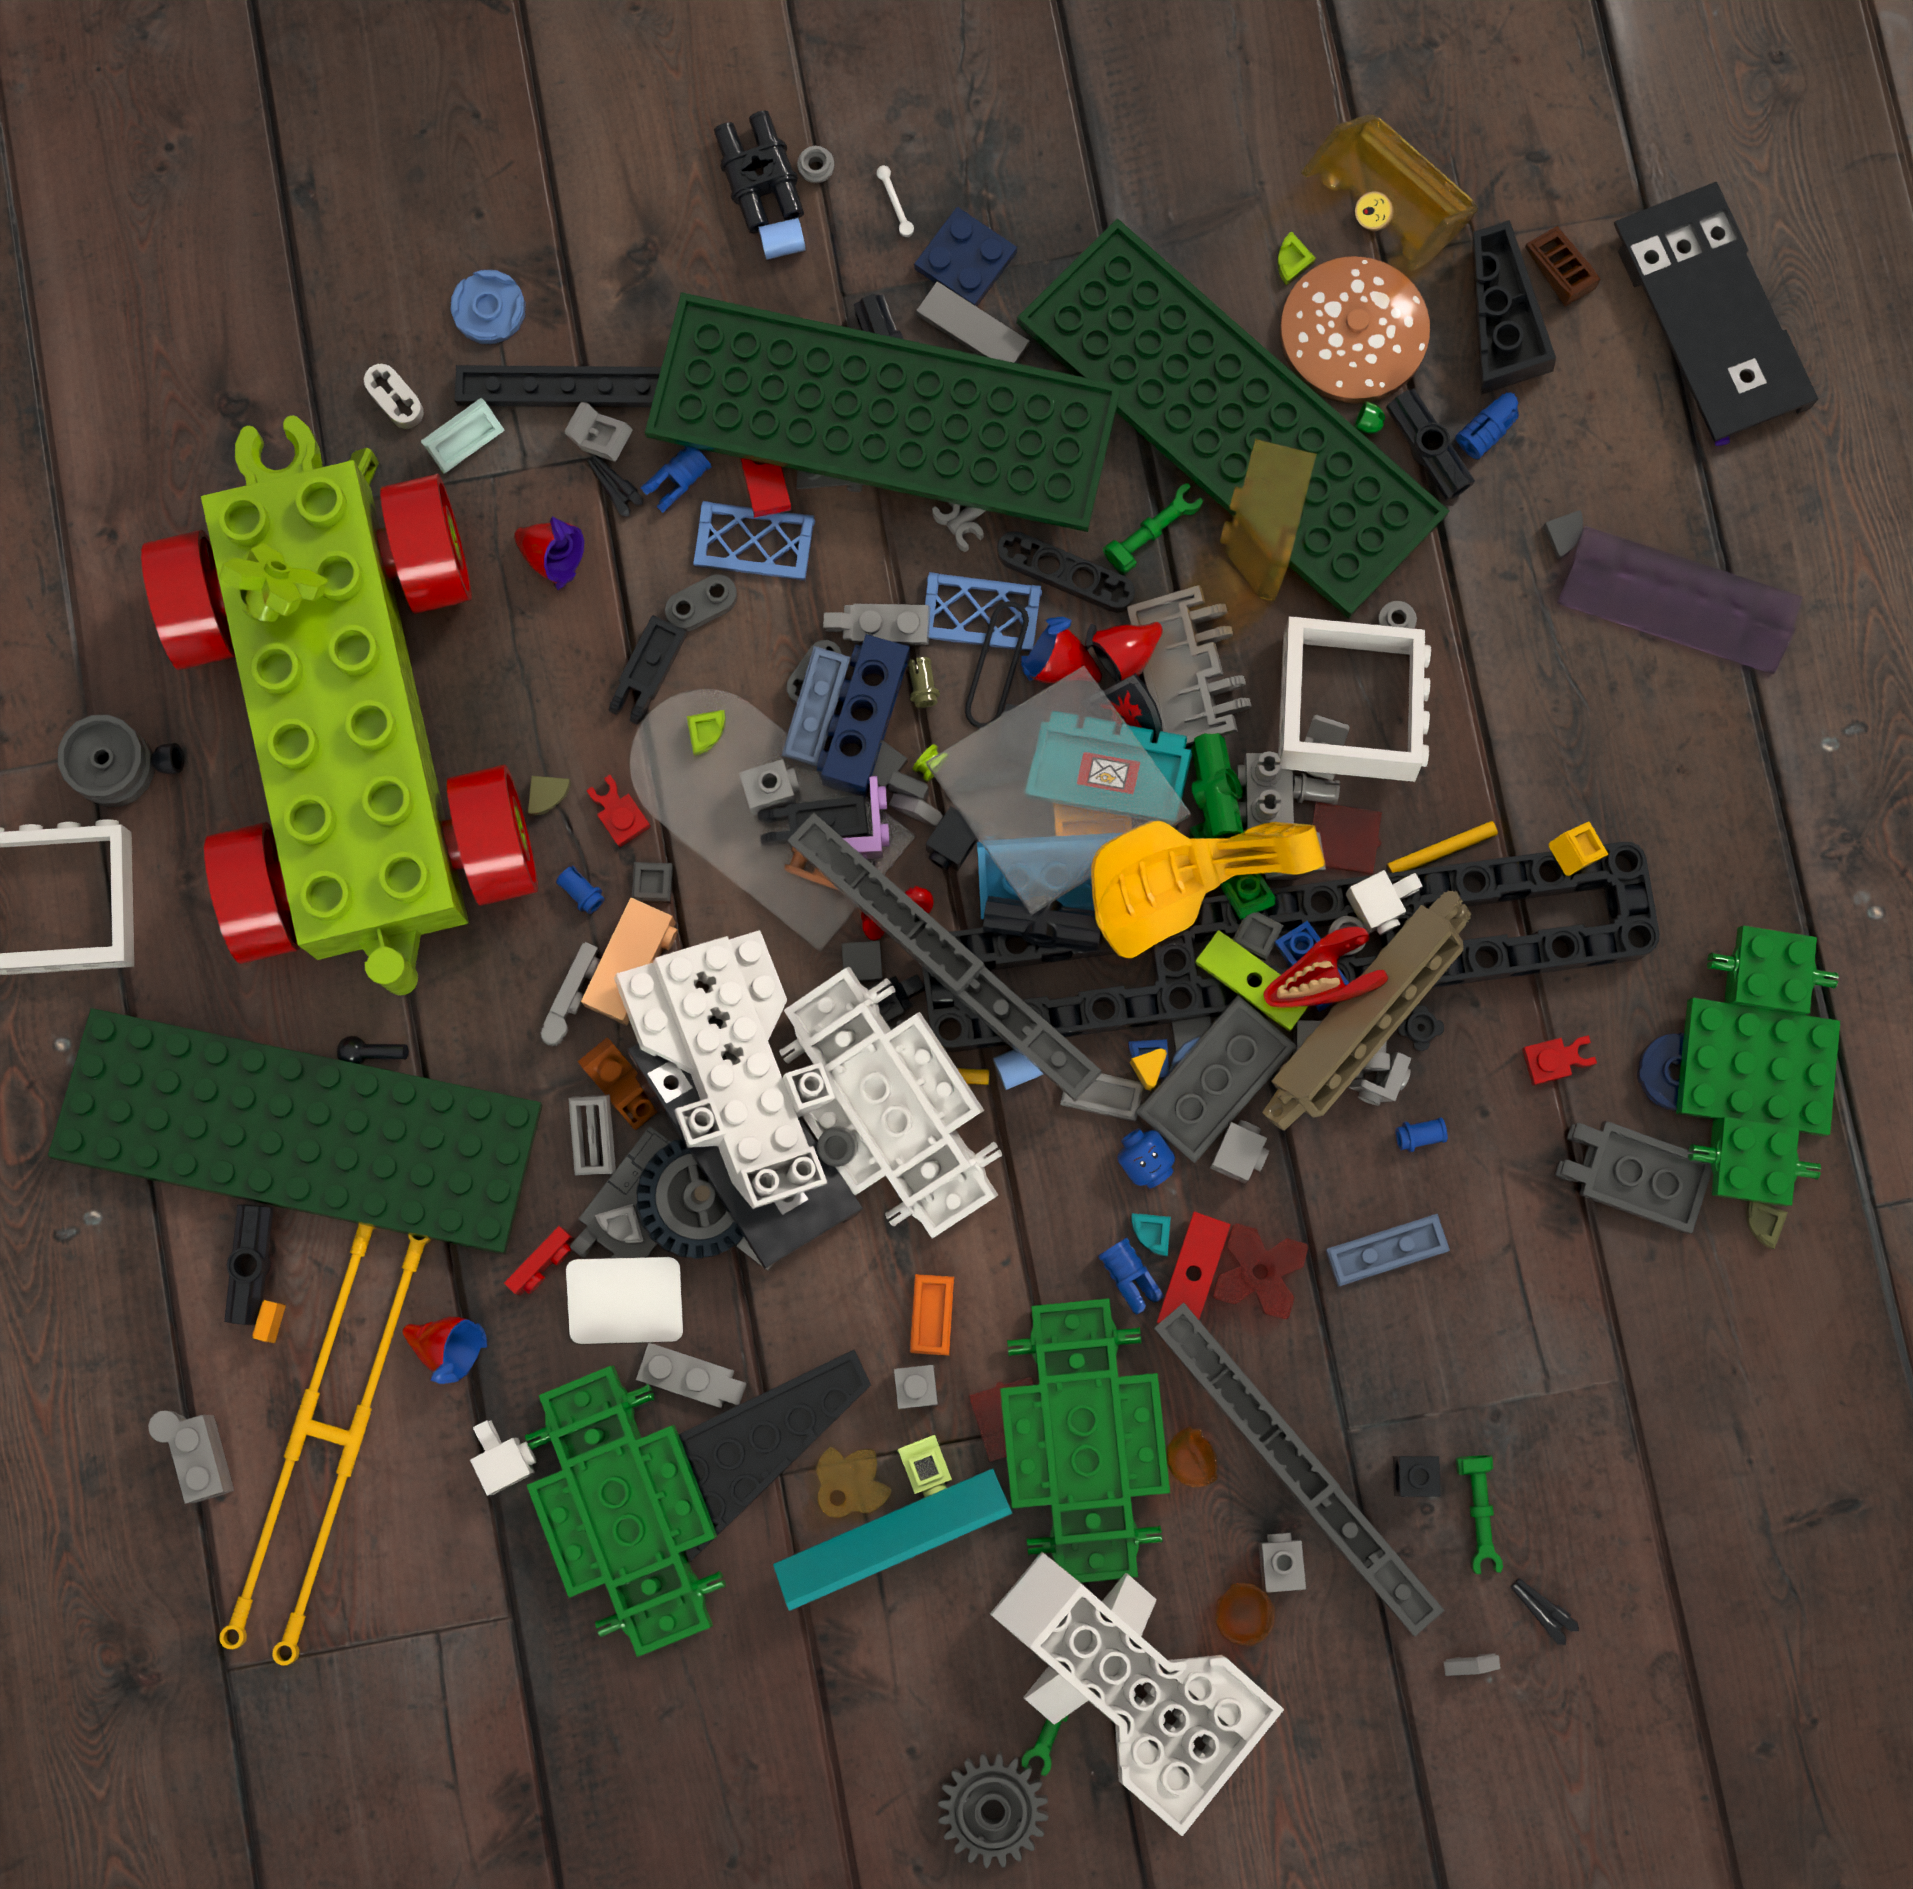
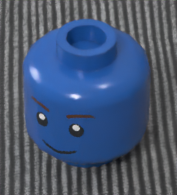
[1117,1128,1175,1188]

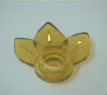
[817,1447,891,1518]

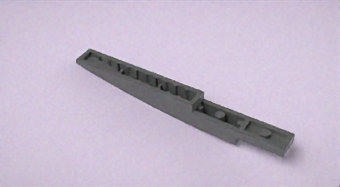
[787,813,1102,1102]
[1154,1303,1445,1637]

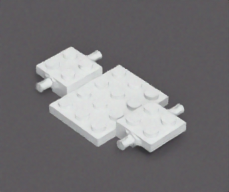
[779,967,1002,1238]

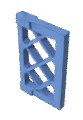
[693,501,815,581]
[925,572,1042,651]

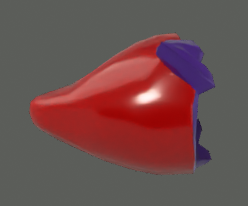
[514,516,585,590]

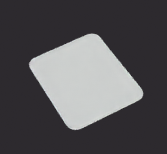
[566,1257,683,1344]

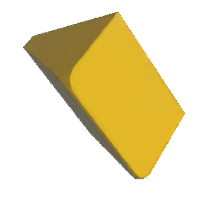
[1548,821,1608,876]

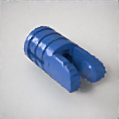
[1455,392,1519,460]
[640,446,712,513]
[1098,1237,1164,1315]

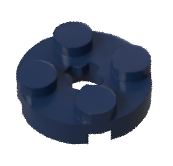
[1637,1033,1684,1111]

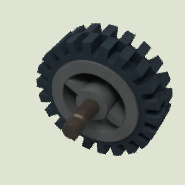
[636,1139,744,1259]

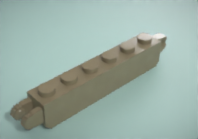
[1262,890,1472,1130]

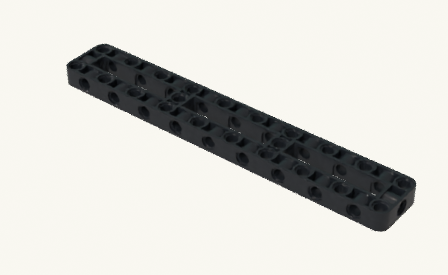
[922,842,1660,1052]

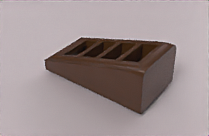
[1525,226,1601,307]

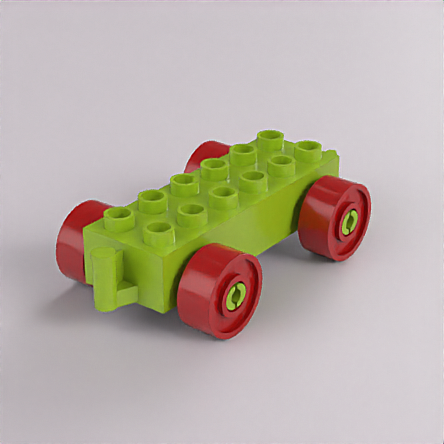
[141,415,538,995]

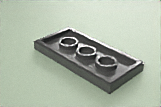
[1135,994,1297,1163]

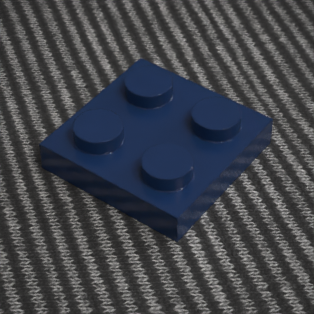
[914,207,1017,307]

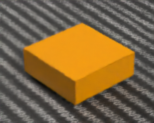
[252,1300,286,1343]

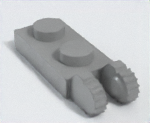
[540,942,601,1047]

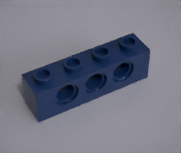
[817,634,909,797]

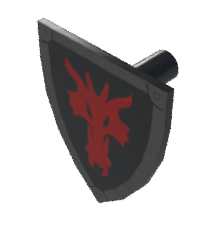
[1081,673,1163,744]

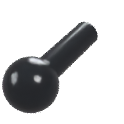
[337,1036,409,1064]

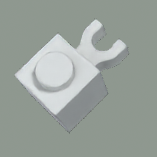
[1346,870,1422,935]
[470,1420,537,1496]

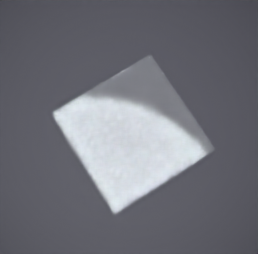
[926,666,1191,915]

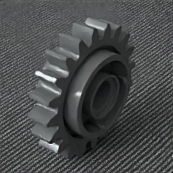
[938,1752,1049,1868]

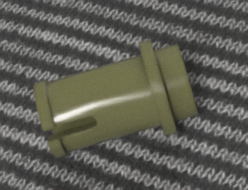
[907,657,940,708]

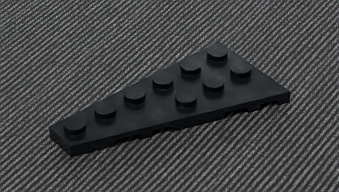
[679,1349,871,1562]

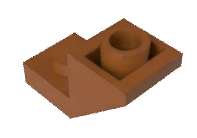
[578,1037,657,1130]

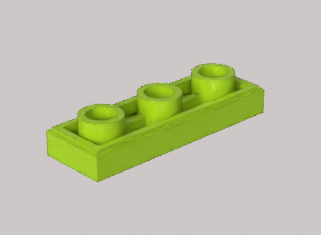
[1195,930,1308,1032]

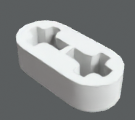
[364,364,424,429]

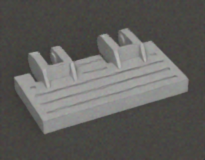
[1127,585,1252,747]

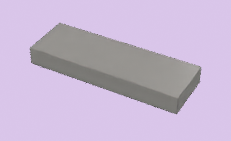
[916,282,1029,363]

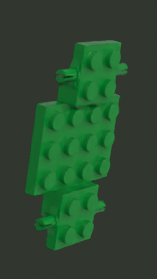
[1676,925,1840,1206]
[1000,1299,1170,1583]
[525,1365,726,1657]

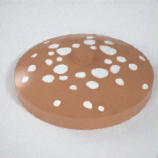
[1280,257,1430,403]

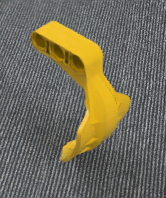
[1091,821,1325,958]

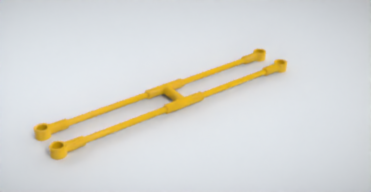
[219,1224,432,1666]

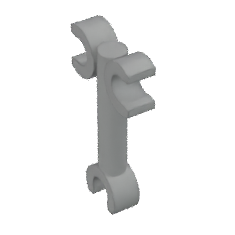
[932,502,986,552]

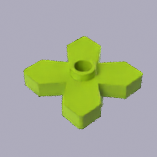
[219,543,328,621]

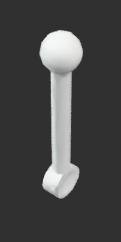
[876,165,914,238]

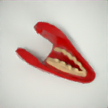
[1263,927,1388,1008]

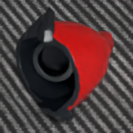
[1085,622,1163,683]

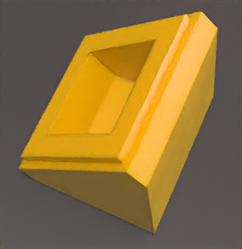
[1130,1048,1167,1091]

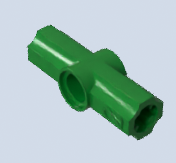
[1191,733,1244,838]

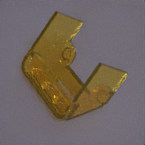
[1301,114,1478,271]
[1220,439,1316,602]

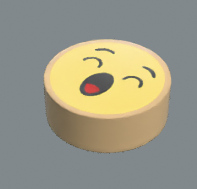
[1355,192,1394,231]

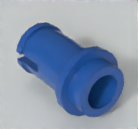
[556,866,605,914]
[1395,1118,1448,1153]

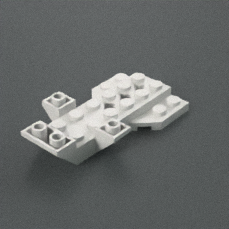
[614,930,835,1209]
[990,1552,1284,1836]

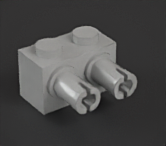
[1236,751,1294,831]

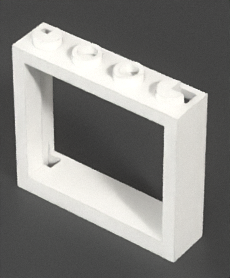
[1278,616,1431,782]
[0,819,134,975]

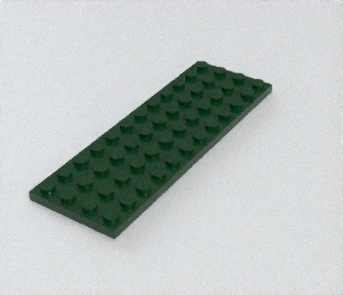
[1016,218,1450,619]
[645,292,1121,532]
[48,1008,543,1255]

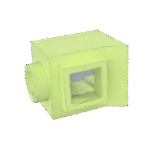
[898,1435,952,1497]

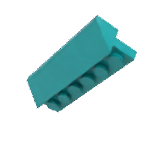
[773,1468,1012,1611]

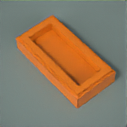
[910,1274,954,1356]

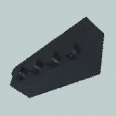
[1472,220,1556,395]

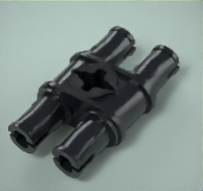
[714,110,804,233]

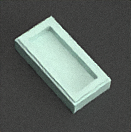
[421,398,505,474]

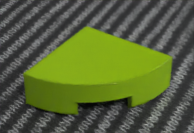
[1277,231,1316,286]
[687,710,726,756]

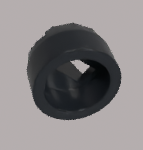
[151,743,184,774]

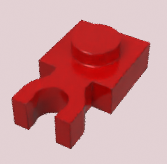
[586,775,651,848]
[1522,1035,1597,1086]

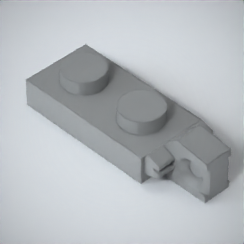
[823,603,930,645]

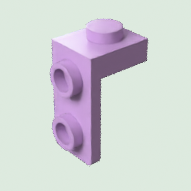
[843,776,890,859]

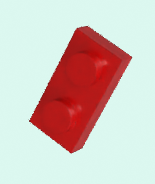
[504,1226,575,1296]

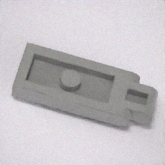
[636,1343,747,1408]

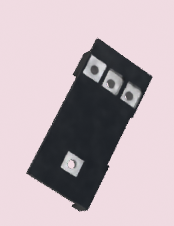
[1614,181,1819,442]
[627,1016,863,1269]

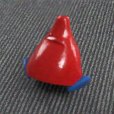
[1021,617,1102,684]
[402,1316,487,1384]

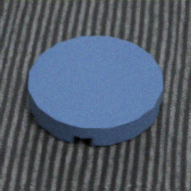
[451,270,526,344]

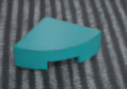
[1131,1213,1171,1257]

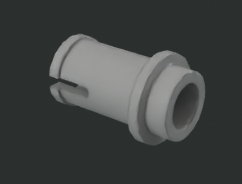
[1293,773,1340,805]

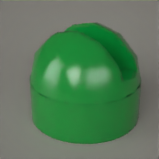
[1354,401,1385,434]

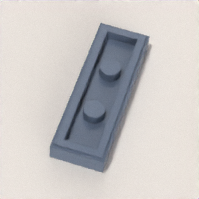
[781,646,851,767]
[1325,1214,1450,1287]

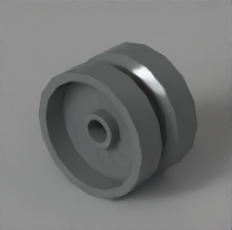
[58,715,155,807]

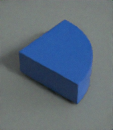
[1128,1039,1169,1079]

